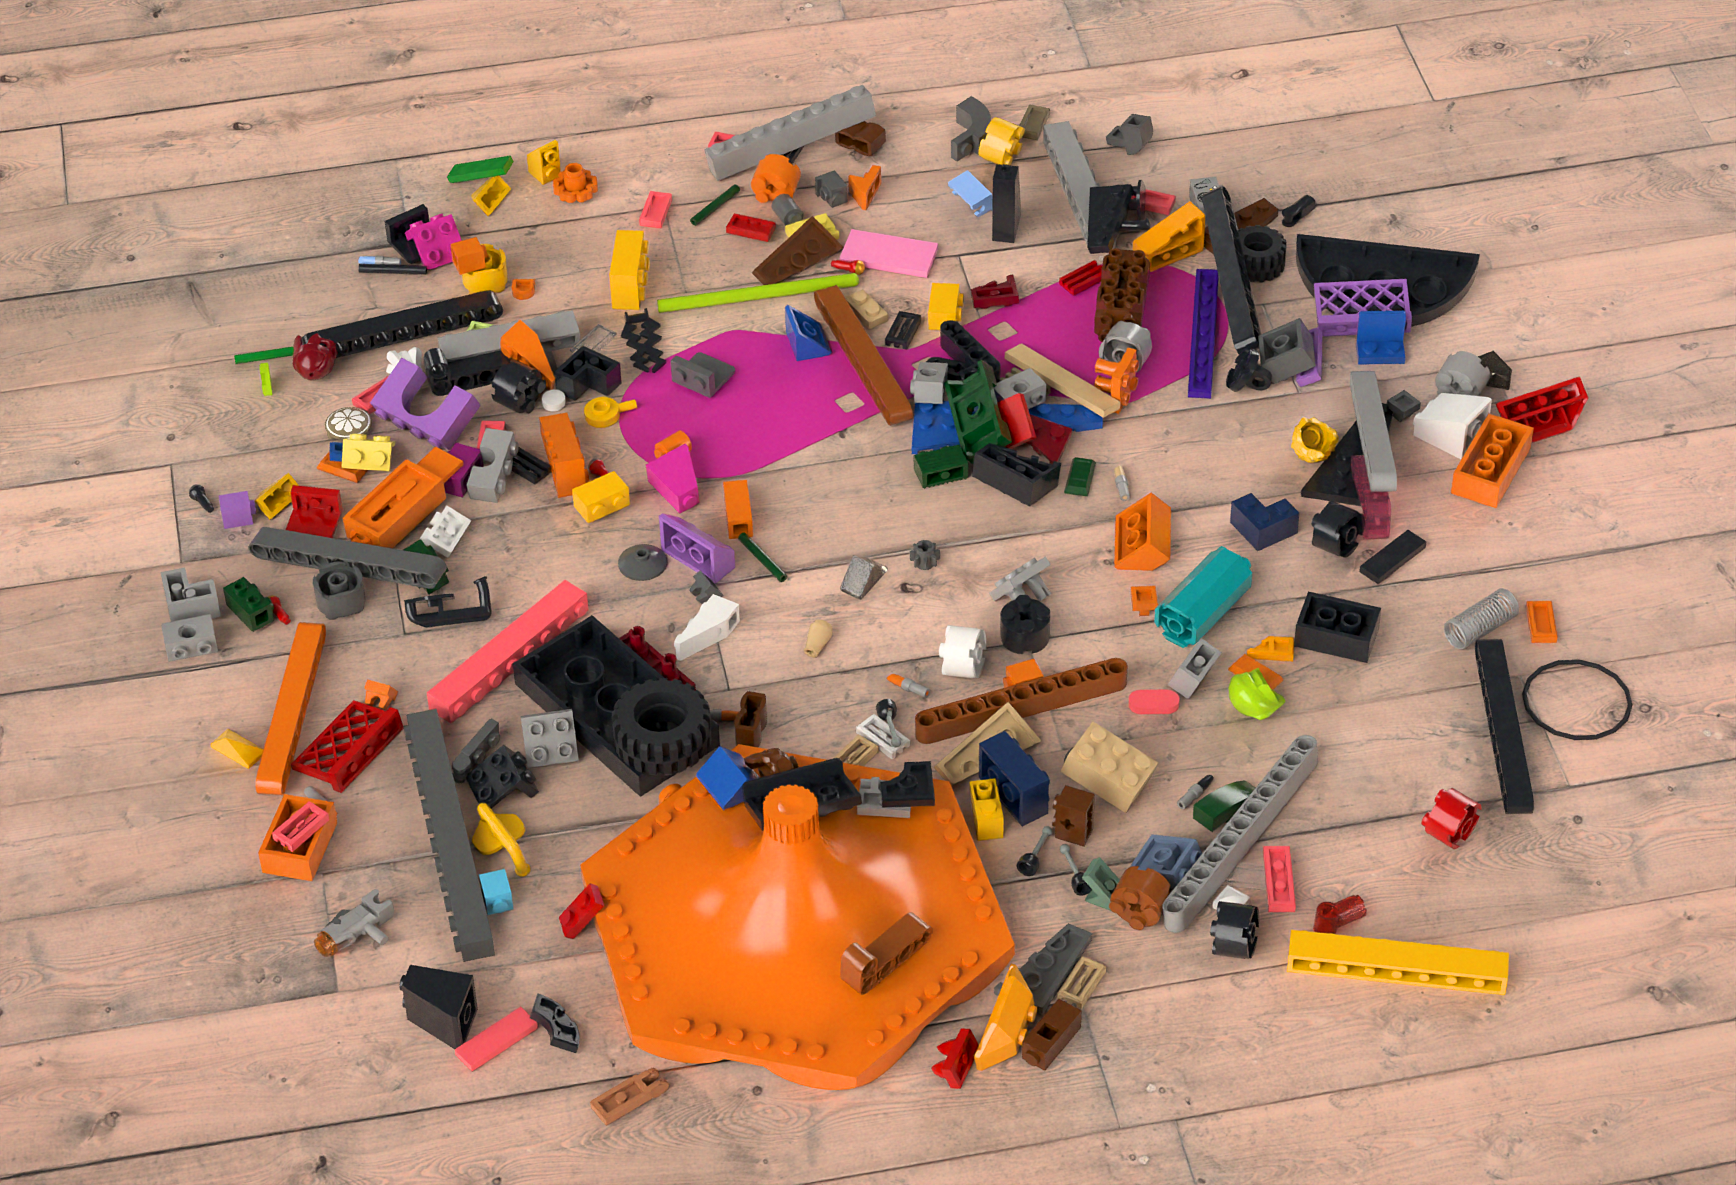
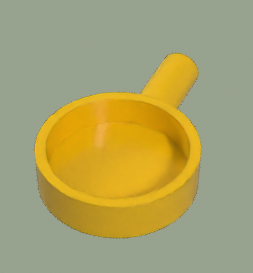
[584,397,637,428]

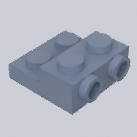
[1130,834,1203,890]

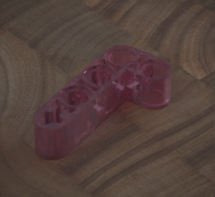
[1351,455,1391,540]

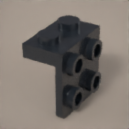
[385,204,429,264]
[466,745,539,809]

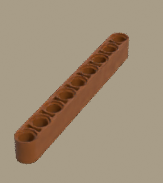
[814,285,913,426]
[915,658,1128,744]

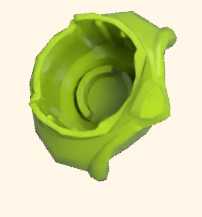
[1228,668,1285,720]

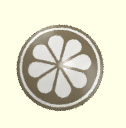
[325,407,372,440]

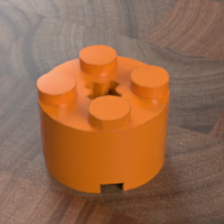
[751,154,801,203]

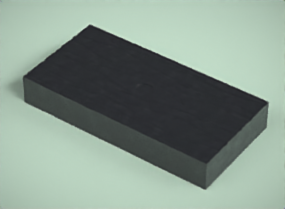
[513,615,720,797]

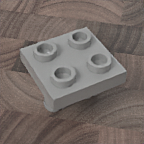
[989,556,1052,601]
[521,709,579,768]

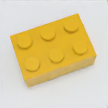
[609,230,650,310]

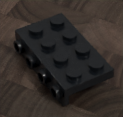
[742,758,862,831]

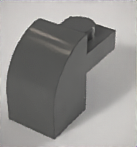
[1106,114,1153,155]

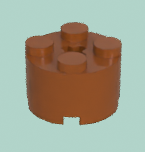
[1109,866,1170,930]

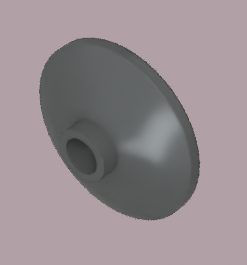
[618,544,667,581]

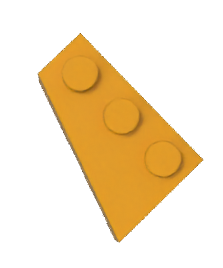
[1133,201,1205,272]

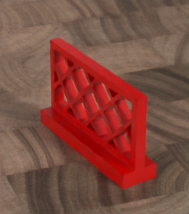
[290,700,403,793]

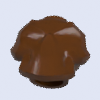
[743,748,799,778]

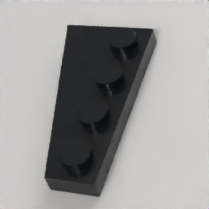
[1087,184,1134,254]

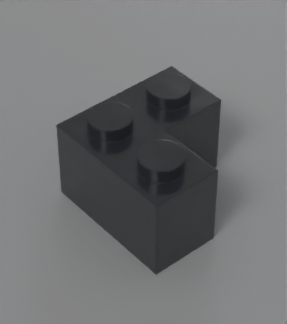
[554,346,622,401]

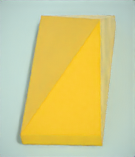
[471,176,511,216]
[255,473,299,520]
[211,729,264,769]

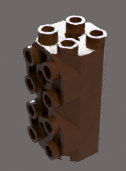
[1094,248,1150,342]

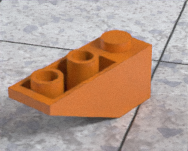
[500,320,555,390]

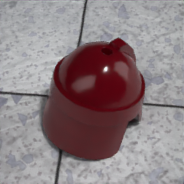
[292,333,338,381]

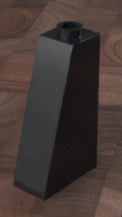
[992,164,1021,243]

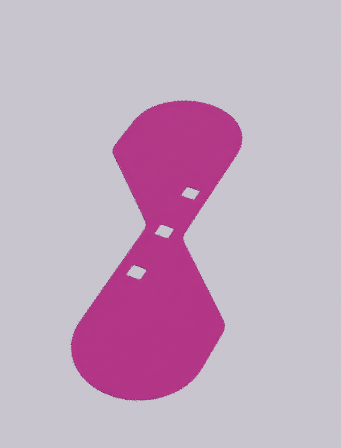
[619,264,1228,479]

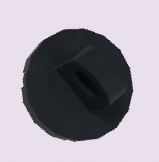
[1226,347,1272,392]

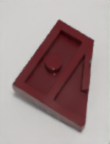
[971,274,1019,309]
[1026,414,1072,465]

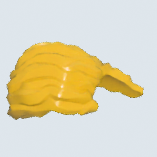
[1291,417,1339,463]

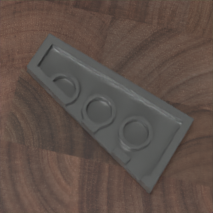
[994,923,1092,1015]

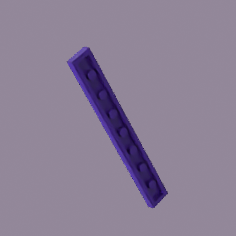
[1188,269,1219,399]

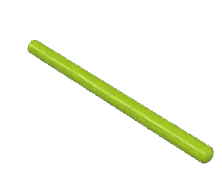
[657,273,859,313]

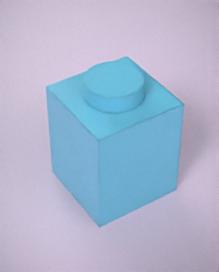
[479,869,514,915]

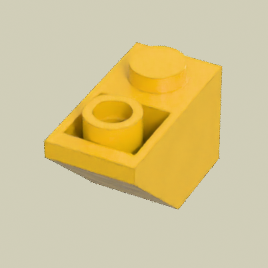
[527,140,561,185]
[970,779,1004,841]

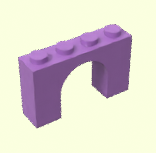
[370,358,481,450]

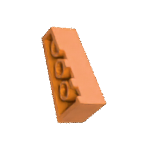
[539,412,590,498]

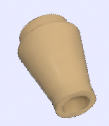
[804,619,833,658]

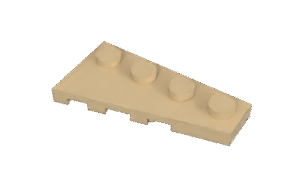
[934,702,1041,786]

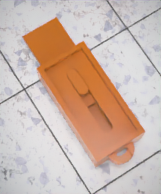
[343,447,464,549]

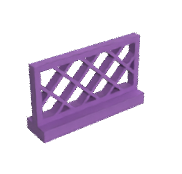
[1314,279,1412,336]

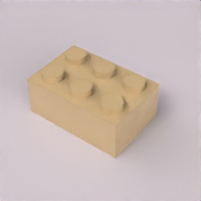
[1060,721,1158,813]

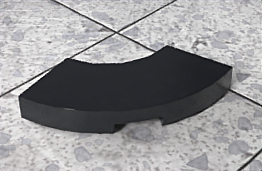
[530,993,580,1053]

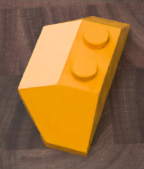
[974,963,1037,1071]

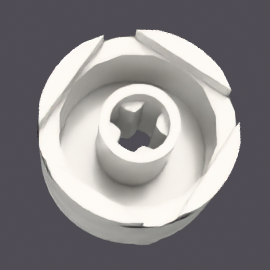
[939,625,986,678]

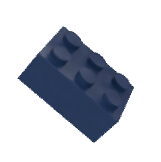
[979,731,1050,827]

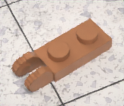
[590,1067,669,1126]

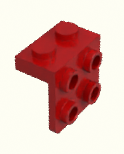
[285,485,343,538]

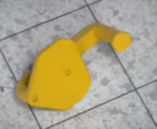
[472,803,531,877]

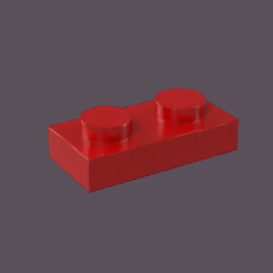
[559,883,604,939]

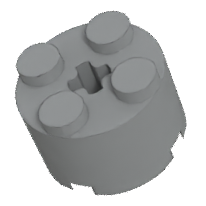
[1099,321,1152,372]
[1435,351,1490,396]

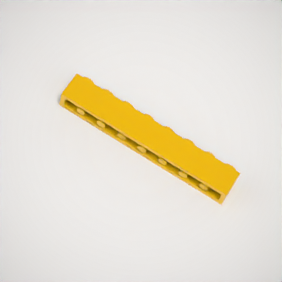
[1287,930,1509,995]

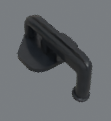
[1119,180,1150,231]
[404,576,492,628]

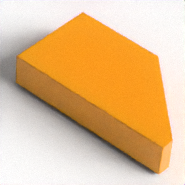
[1247,636,1294,662]

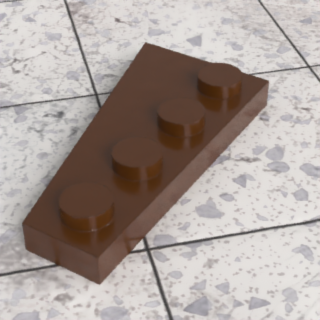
[1204,198,1279,255]
[752,216,844,285]

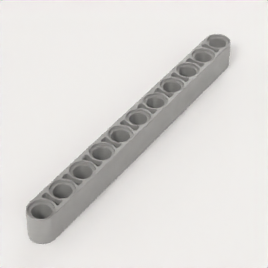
[1162,735,1318,933]

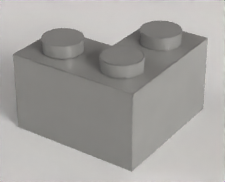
[160,567,221,622]

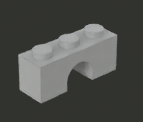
[467,428,519,503]

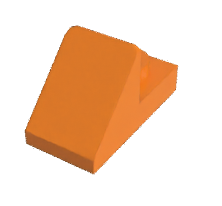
[848,165,881,210]

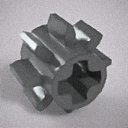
[910,540,940,570]

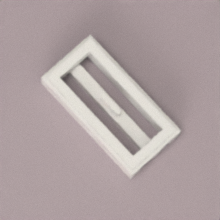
[856,714,910,759]

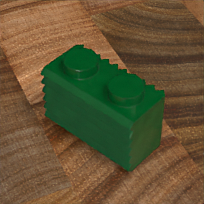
[913,444,968,489]

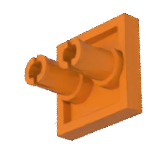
[1094,348,1139,414]

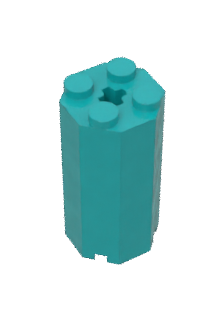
[1154,546,1252,648]

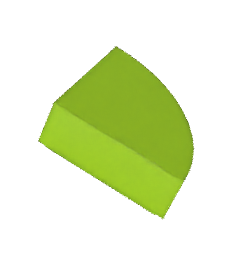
[259,362,272,396]

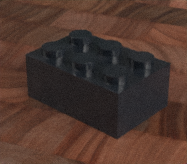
[1294,591,1381,663]

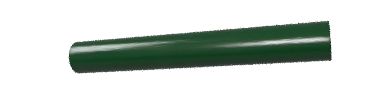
[690,184,740,226]
[738,533,787,582]

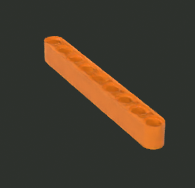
[256,622,326,795]

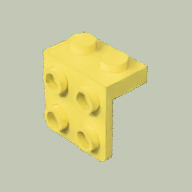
[342,434,396,471]

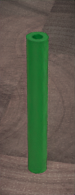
[234,346,294,364]

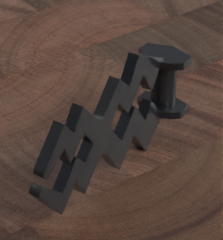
[621,308,666,373]

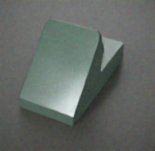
[1082,857,1120,911]

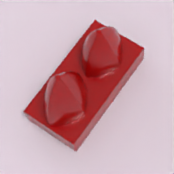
[931,1028,979,1089]

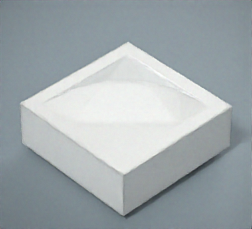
[1213,885,1250,910]

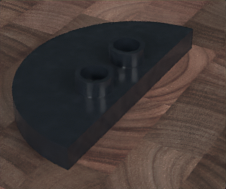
[1296,234,1480,327]

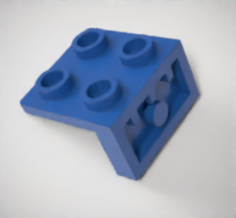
[1356,311,1406,365]

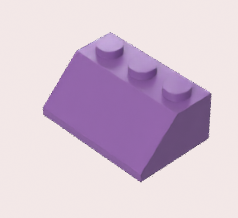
[659,513,735,584]

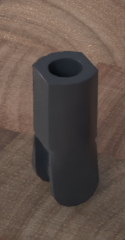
[1282,195,1315,227]

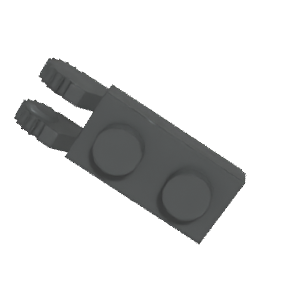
[452,718,500,784]

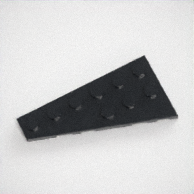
[1301,403,1393,508]

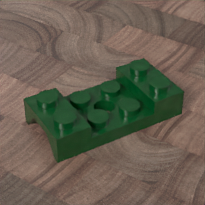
[944,360,1012,464]

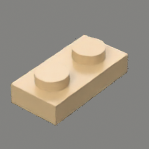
[845,289,888,330]

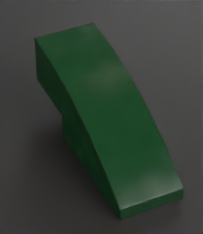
[1193,780,1255,832]

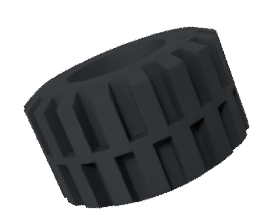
[1238,225,1287,283]

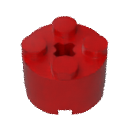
[1421,788,1482,849]

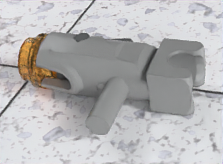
[314,889,394,957]

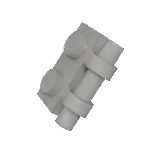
[857,777,911,818]

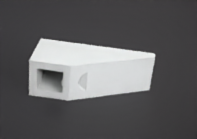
[674,594,740,661]

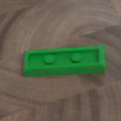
[447,155,514,183]

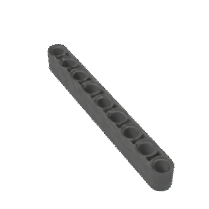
[248,527,447,589]

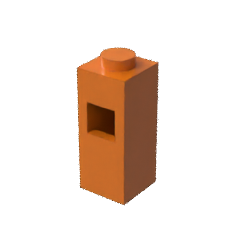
[723,480,753,539]

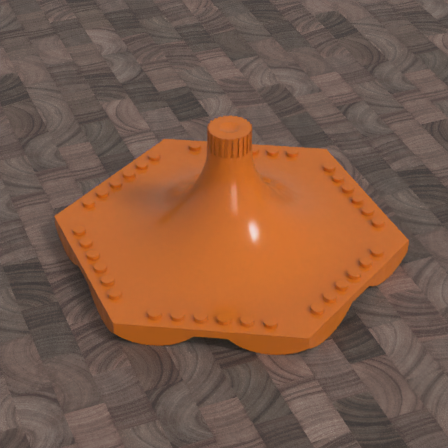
[580,744,1015,1090]

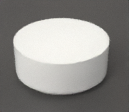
[542,389,566,411]

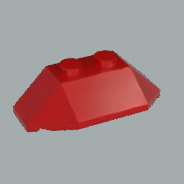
[1496,376,1588,443]

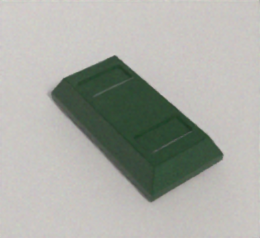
[1064,457,1096,497]

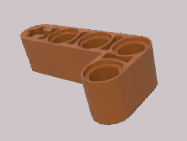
[840,912,933,995]

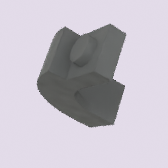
[951,96,991,161]

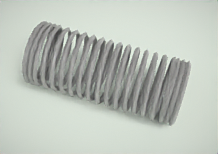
[1444,588,1519,650]

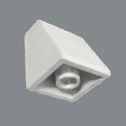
[1413,393,1492,459]

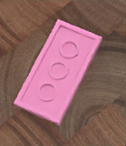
[840,229,938,278]

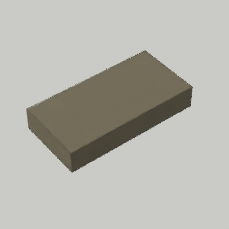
[1019,105,1050,141]

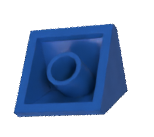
[785,305,832,361]
[696,746,760,810]

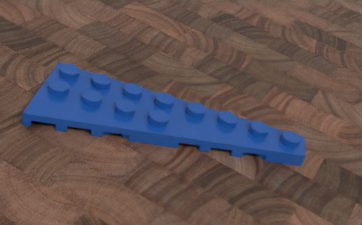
[912,401,1103,454]

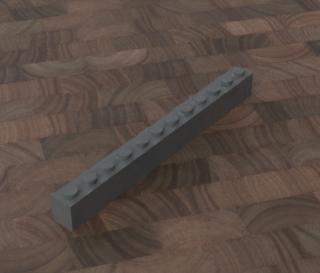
[403,709,495,962]

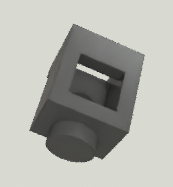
[815,170,848,208]

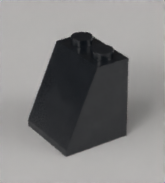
[399,965,478,1049]

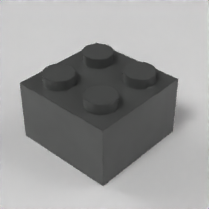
[1258,318,1316,384]

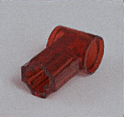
[1313,895,1367,934]

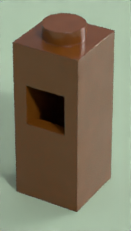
[1022,999,1082,1071]

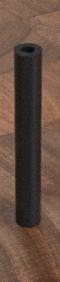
[359,264,427,275]

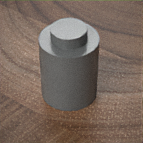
[772,194,803,226]

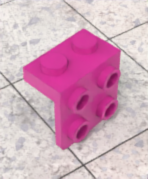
[405,213,462,270]

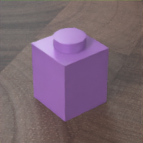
[219,491,256,529]

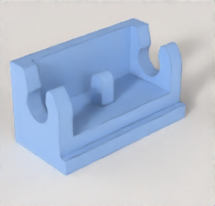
[948,170,993,217]

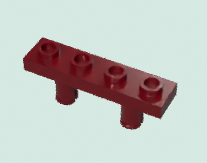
[619,626,696,691]

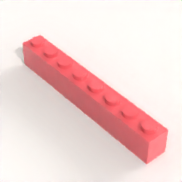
[427,580,588,723]

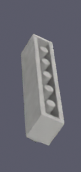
[438,310,580,363]

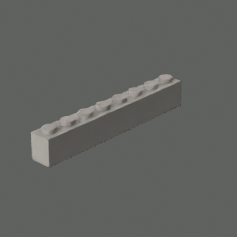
[704,85,876,181]
[1043,121,1120,249]

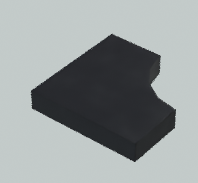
[880,761,935,808]

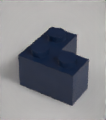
[1230,493,1299,551]

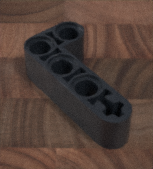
[940,320,1001,383]
[424,348,513,396]

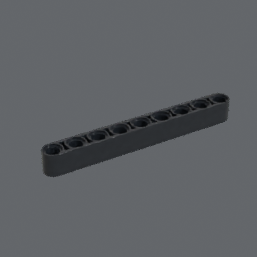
[1202,186,1261,354]
[302,290,503,358]
[1475,639,1534,814]

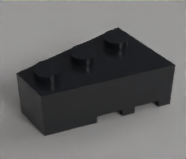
[972,443,1061,506]

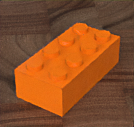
[1451,413,1534,508]

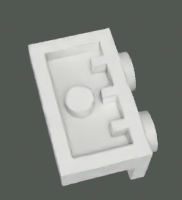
[419,505,471,558]

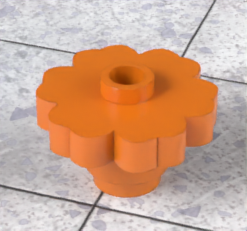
[553,163,598,203]

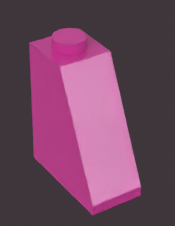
[646,444,700,514]

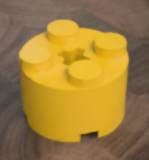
[979,117,1025,165]
[462,244,508,294]

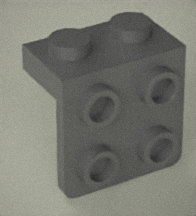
[671,352,735,398]

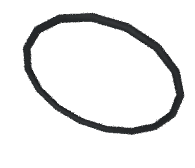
[1522,659,1633,740]

